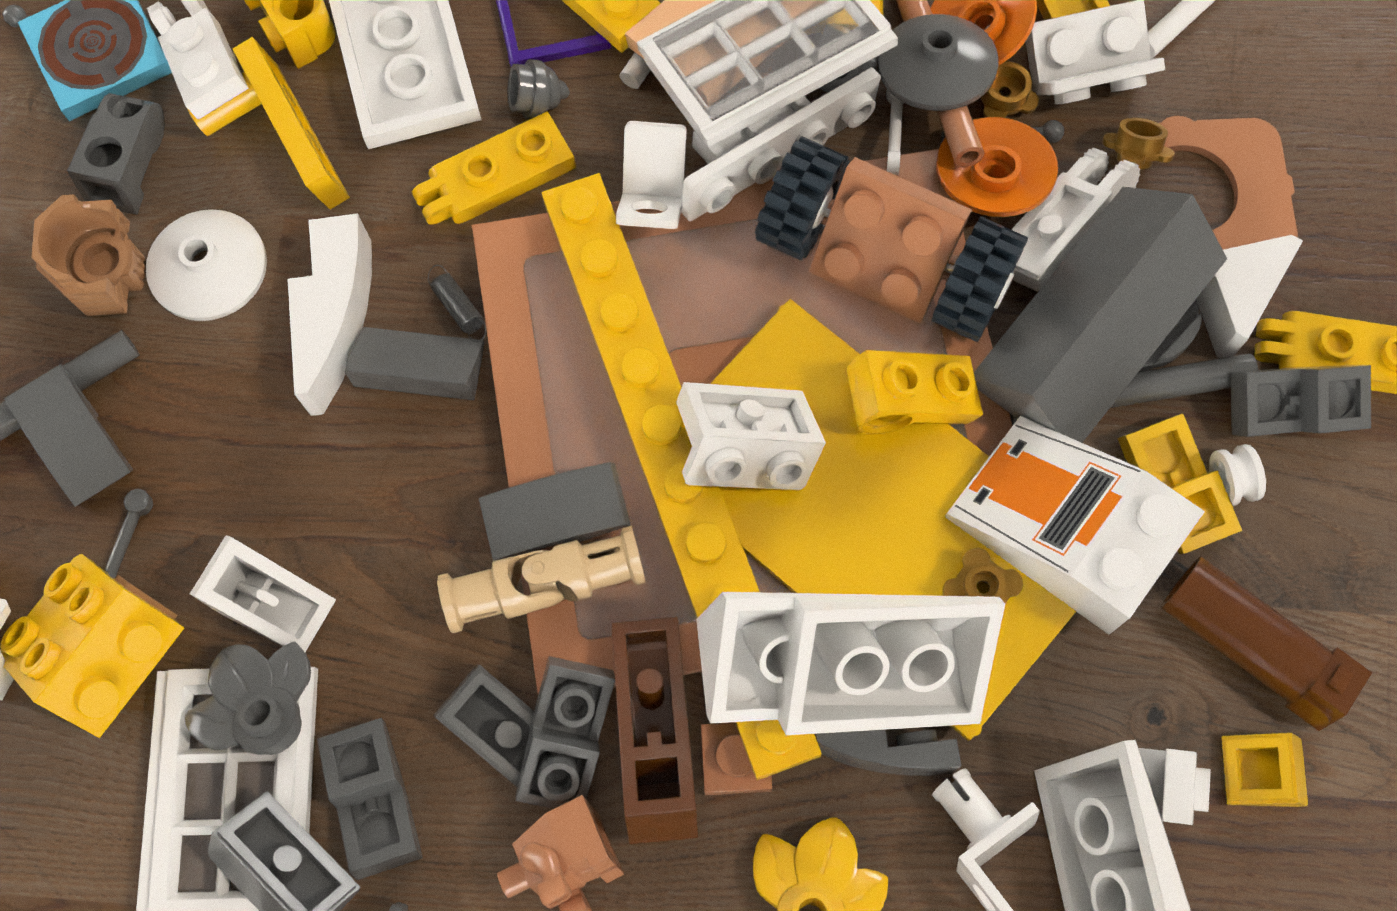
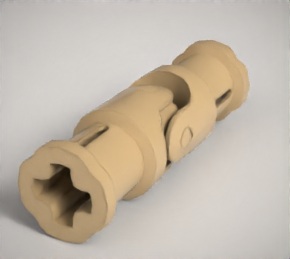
[437,526,646,633]

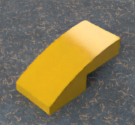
[1117,413,1242,554]

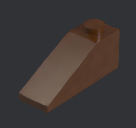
[611,617,698,844]

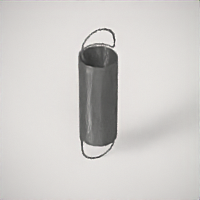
[428,264,486,342]

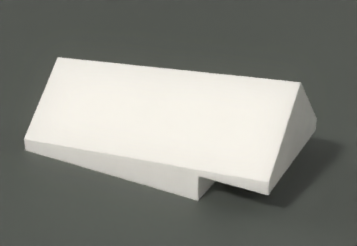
[696,592,1005,735]
[1034,740,1191,911]

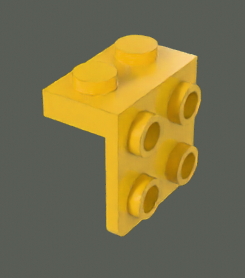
[0,554,184,738]

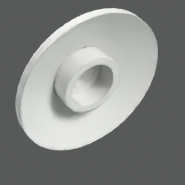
[146,210,267,321]

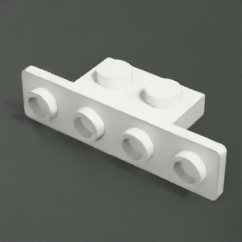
[681,67,881,221]

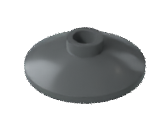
[878,14,998,111]

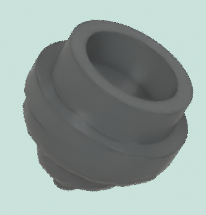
[507,59,570,119]

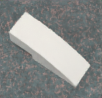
[288,213,372,416]

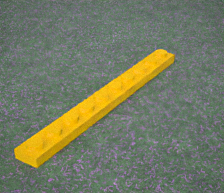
[541,173,822,781]

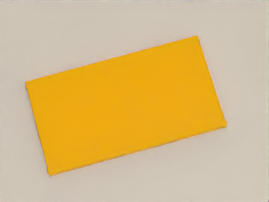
[710,299,1076,742]

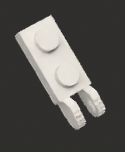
[147,0,249,119]
[1012,148,1140,292]

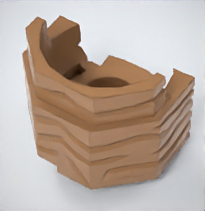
[31,194,146,316]

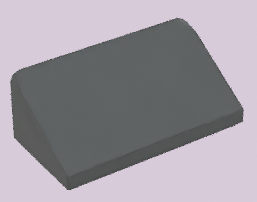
[345,327,485,400]
[207,791,361,911]

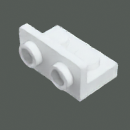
[1026,0,1165,104]
[676,382,826,490]

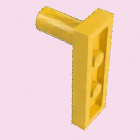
[187,37,350,210]

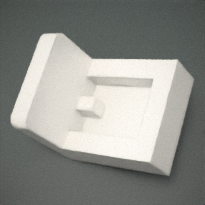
[1139,748,1211,825]

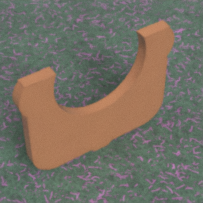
[1159,116,1298,250]

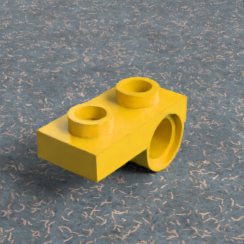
[244,0,336,69]
[846,350,983,434]

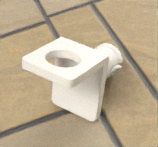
[616,121,687,229]
[932,768,1040,911]

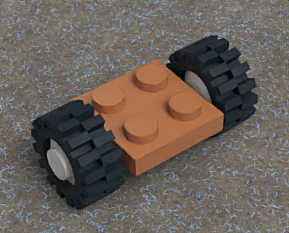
[755,136,1028,343]

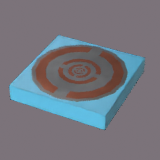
[18,0,172,121]

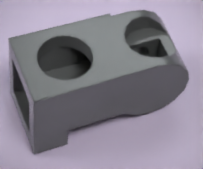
[67,93,165,215]

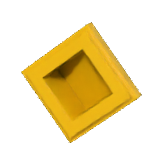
[1221,733,1308,807]

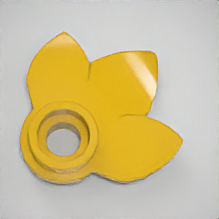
[753,817,888,911]

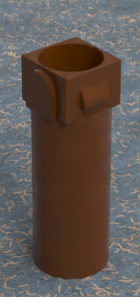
[1160,556,1372,731]

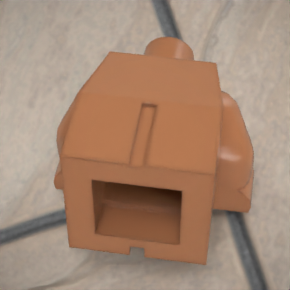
[497,795,624,911]

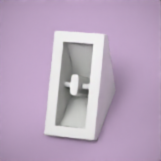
[1196,235,1303,358]
[190,535,336,652]

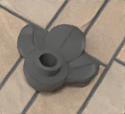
[184,641,311,755]

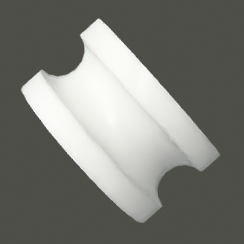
[1209,444,1266,506]

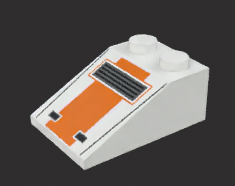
[945,416,1205,635]

